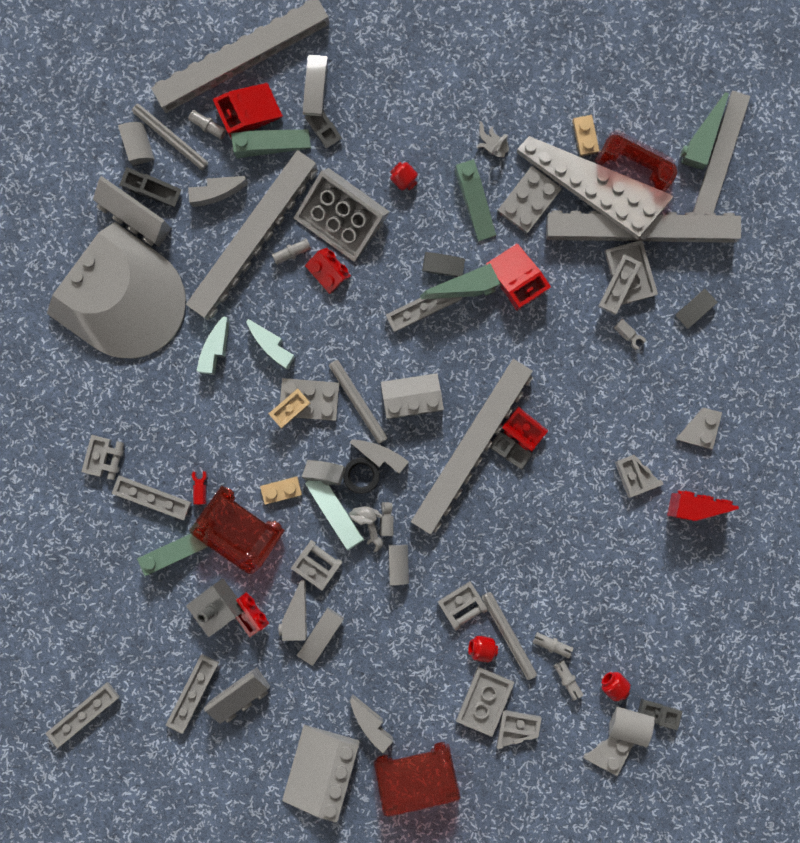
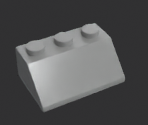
[381,373,444,419]
[203,667,270,724]

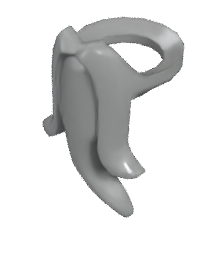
[477,121,509,158]

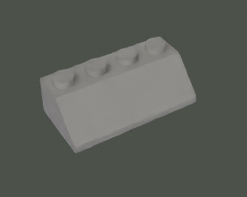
[93,176,172,247]

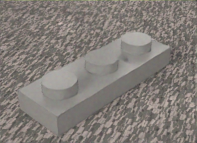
[598,254,641,315]

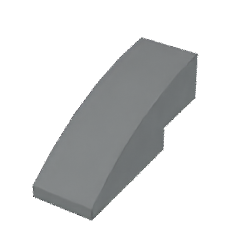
[303,55,328,116]
[188,176,248,207]
[350,439,409,473]
[297,608,344,666]
[350,694,393,753]

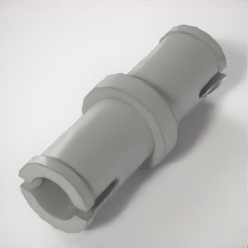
[188,110,227,140]
[272,239,311,265]
[533,632,573,659]
[553,660,584,701]

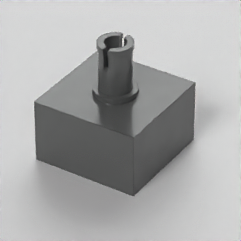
[186,578,243,637]

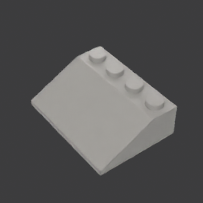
[294,168,390,262]
[282,725,360,823]

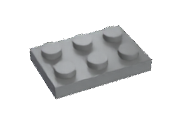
[497,166,562,234]
[604,240,658,305]
[280,378,339,421]
[456,666,515,737]

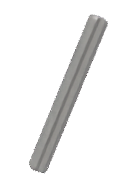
[132,104,208,170]
[329,360,387,444]
[482,592,537,680]

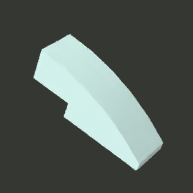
[197,317,230,375]
[246,319,295,370]

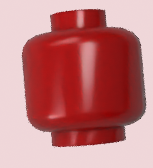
[390,162,418,191]
[468,636,498,663]
[601,672,631,701]

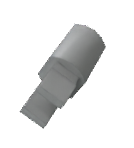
[614,319,646,350]
[380,502,394,536]

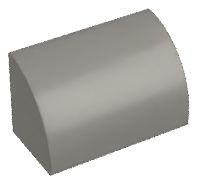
[118,122,155,166]
[389,544,409,585]
[609,707,654,747]

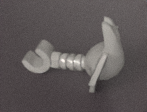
[349,506,383,552]

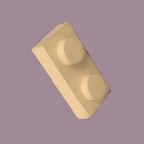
[572,115,599,157]
[269,388,311,428]
[260,476,302,505]

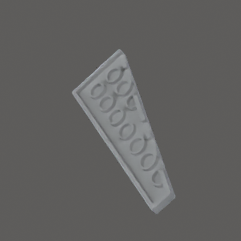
[517,136,673,240]

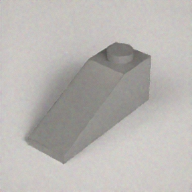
[279,580,307,641]

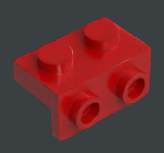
[305,248,351,294]
[502,407,548,451]
[236,592,269,637]

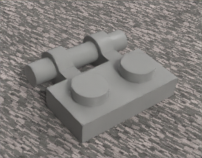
[81,435,124,480]

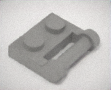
[291,540,342,590]
[438,581,488,631]

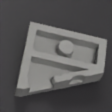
[676,408,722,449]
[615,455,664,498]
[496,710,542,749]
[583,736,634,776]

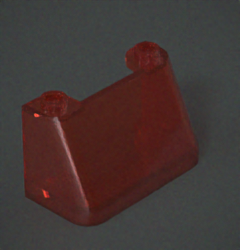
[594,130,677,192]
[189,485,285,574]
[374,742,461,816]

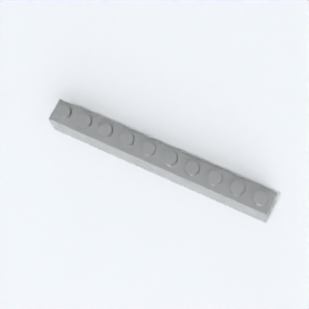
[151,0,330,113]
[186,150,318,320]
[546,210,741,243]
[411,359,533,534]

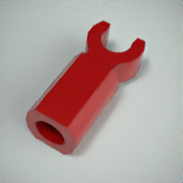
[192,471,207,504]

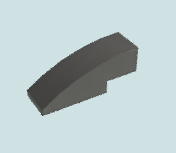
[119,167,182,207]

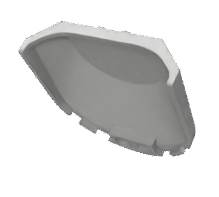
[47,222,186,359]

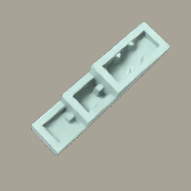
[305,481,364,550]

